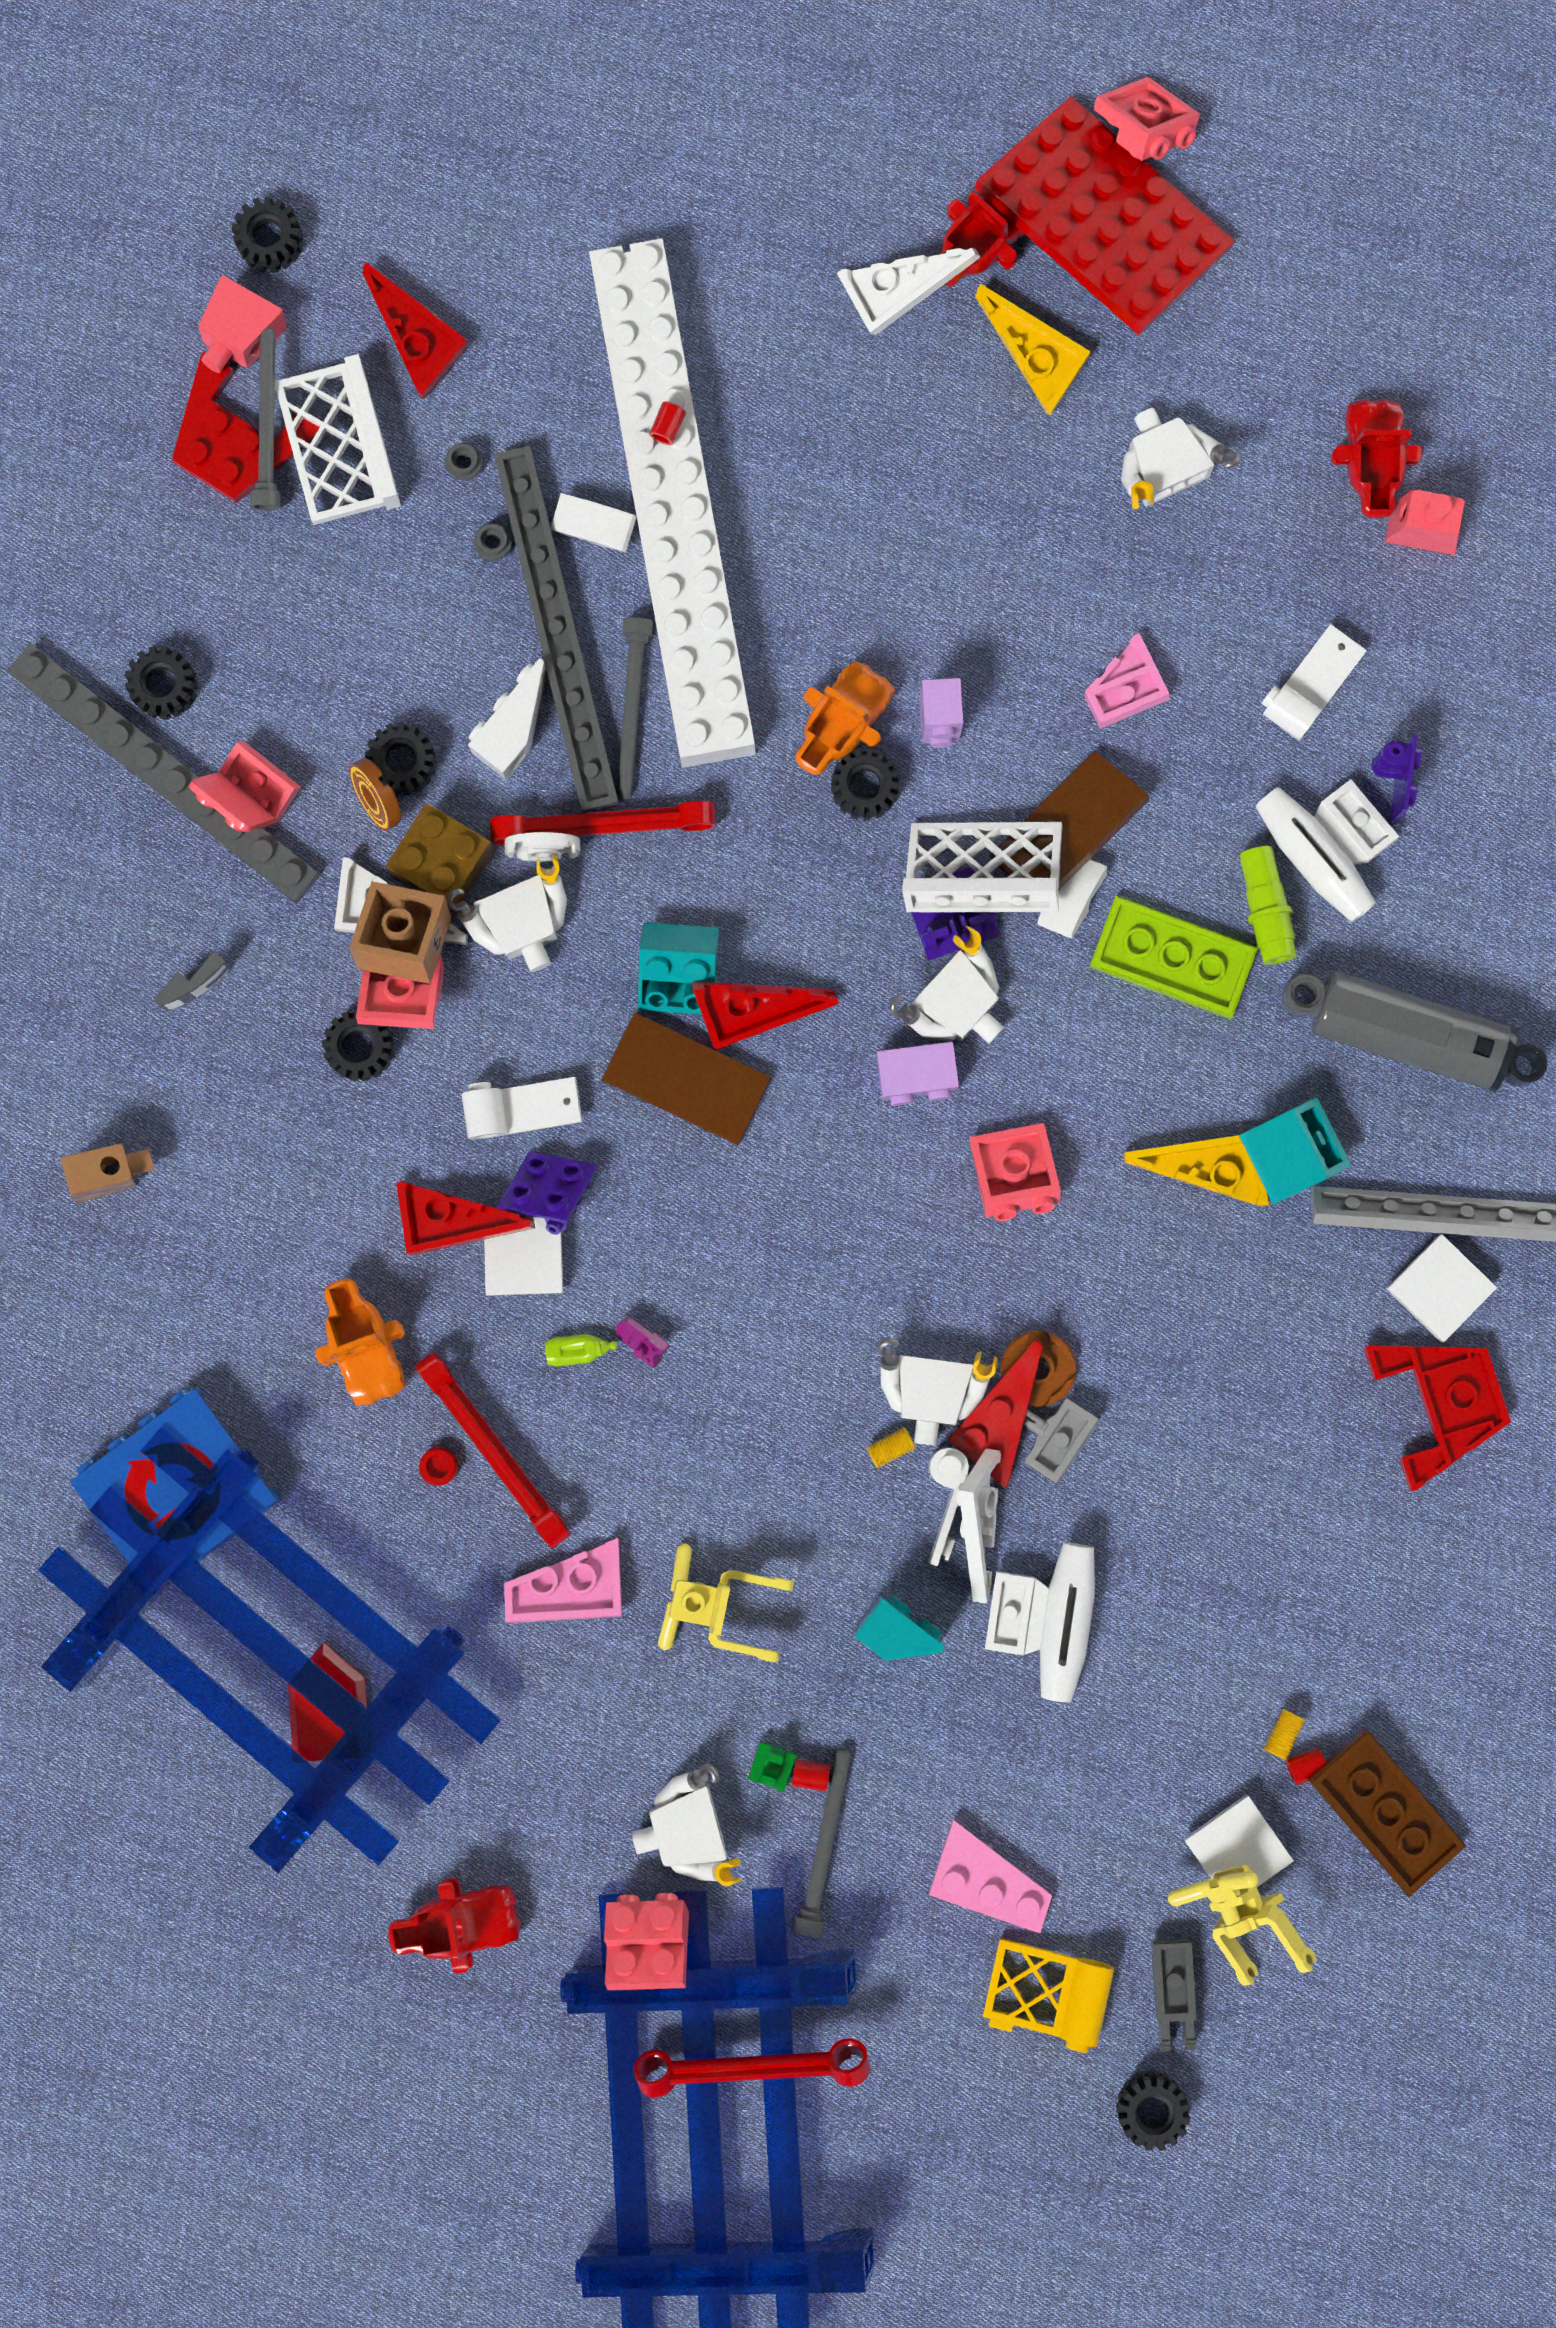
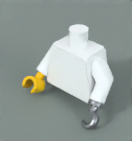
[1121,408,1241,509]
[447,854,567,972]
[889,926,1004,1044]
[877,1338,998,1446]
[632,1763,742,1886]

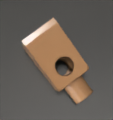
[60,1144,155,1204]

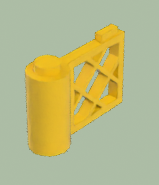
[983,1938,1115,2053]

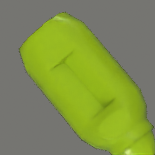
[545,1334,618,1367]

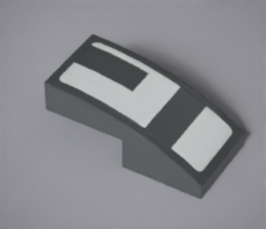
[153,952,232,1011]

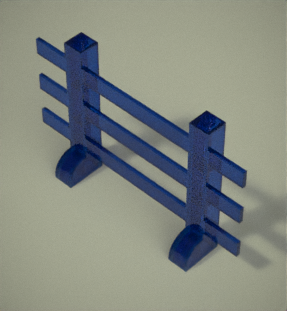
[38,1427,501,1874]
[560,1887,875,2328]

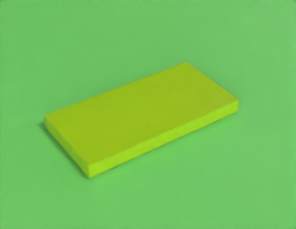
[1089,896,1258,1020]

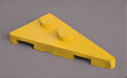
[975,284,1091,415]
[1123,1135,1269,1207]

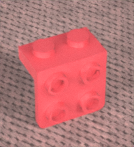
[189,741,301,832]

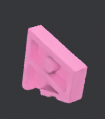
[1085,633,1170,729]

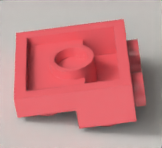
[1094,77,1200,161]
[356,955,444,1029]
[969,1123,1061,1221]
[604,1893,689,1990]

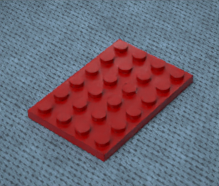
[974,96,1235,336]

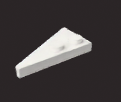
[837,248,980,335]
[334,857,468,945]
[956,1449,1001,1604]

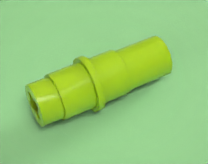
[1239,846,1297,965]

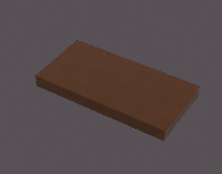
[989,751,1150,891]
[601,1012,771,1146]
[1306,1727,1467,1897]

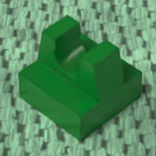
[747,1741,797,1792]

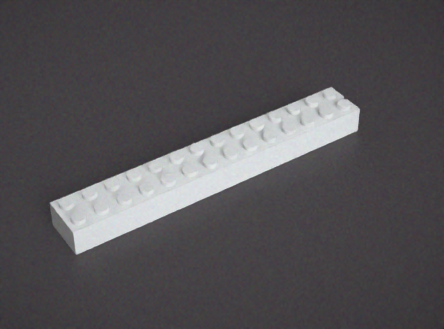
[589,238,756,768]

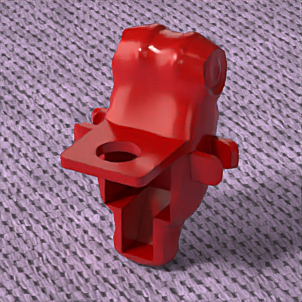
[938,191,1025,287]
[1332,399,1422,519]
[388,1878,521,1974]

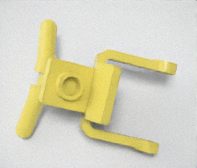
[658,1543,794,1662]
[1168,1864,1317,1986]

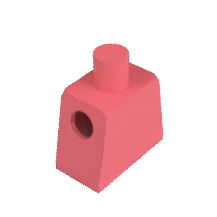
[199,275,287,373]
[1385,490,1465,555]

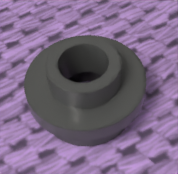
[445,443,483,481]
[474,523,512,561]

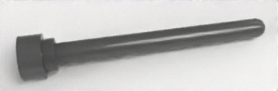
[250,328,281,511]
[618,617,653,799]
[791,1748,851,1938]

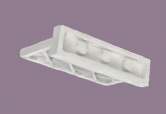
[275,354,401,525]
[902,822,1063,912]

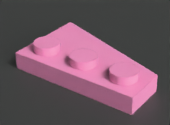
[504,1538,622,1623]
[928,1819,1052,1933]

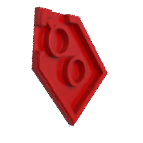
[288,1642,371,1762]

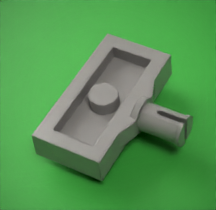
[1023,1398,1100,1485]

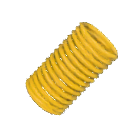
[866,1427,916,1469]
[1264,1709,1306,1760]

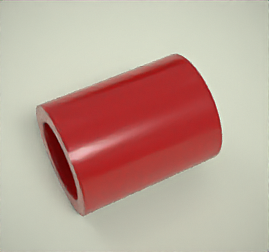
[649,401,686,445]
[1285,1748,1326,1786]
[792,1759,830,1792]

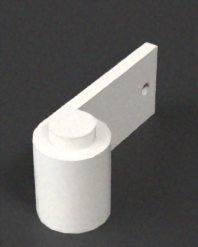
[1261,624,1367,741]
[462,1077,583,1140]
[928,1447,969,1566]

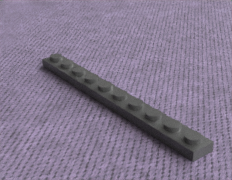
[494,445,619,814]
[7,643,320,904]

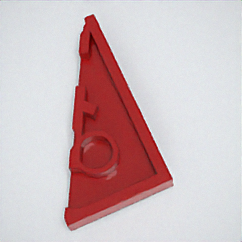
[362,262,468,399]
[691,982,839,1050]
[396,1182,535,1256]
[948,1338,1043,1488]

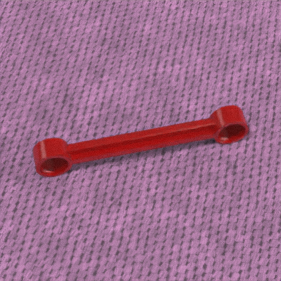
[489,801,716,845]
[415,1351,571,1549]
[634,2038,871,2098]

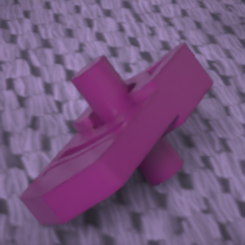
[616,1317,670,1368]

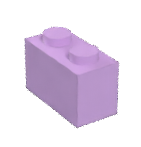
[919,678,963,748]
[876,1042,959,1106]

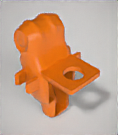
[795,660,896,776]
[315,1278,407,1406]

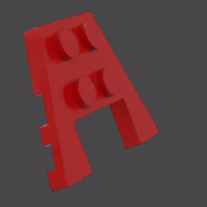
[172,350,320,503]
[1363,1345,1511,1491]

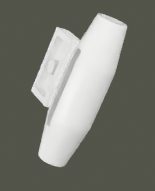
[1255,779,1399,922]
[985,1543,1095,1702]

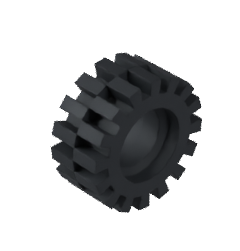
[232,197,303,273]
[125,646,198,719]
[365,722,437,795]
[831,748,899,821]
[322,1010,394,1081]
[1116,2072,1190,2151]

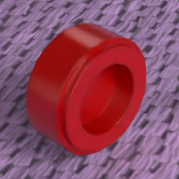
[419,1447,459,1486]

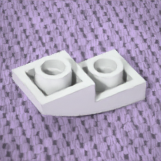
[550,493,637,553]
[1038,860,1107,939]

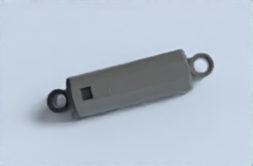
[1281,971,1547,1092]

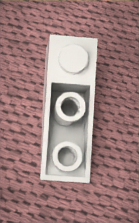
[468,658,547,781]

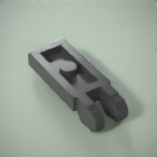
[1151,1938,1197,2052]

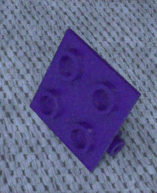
[1371,734,1422,825]
[911,867,999,961]
[497,1151,598,1235]

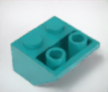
[638,922,719,1015]
[1239,1097,1352,1204]
[853,1594,945,1661]

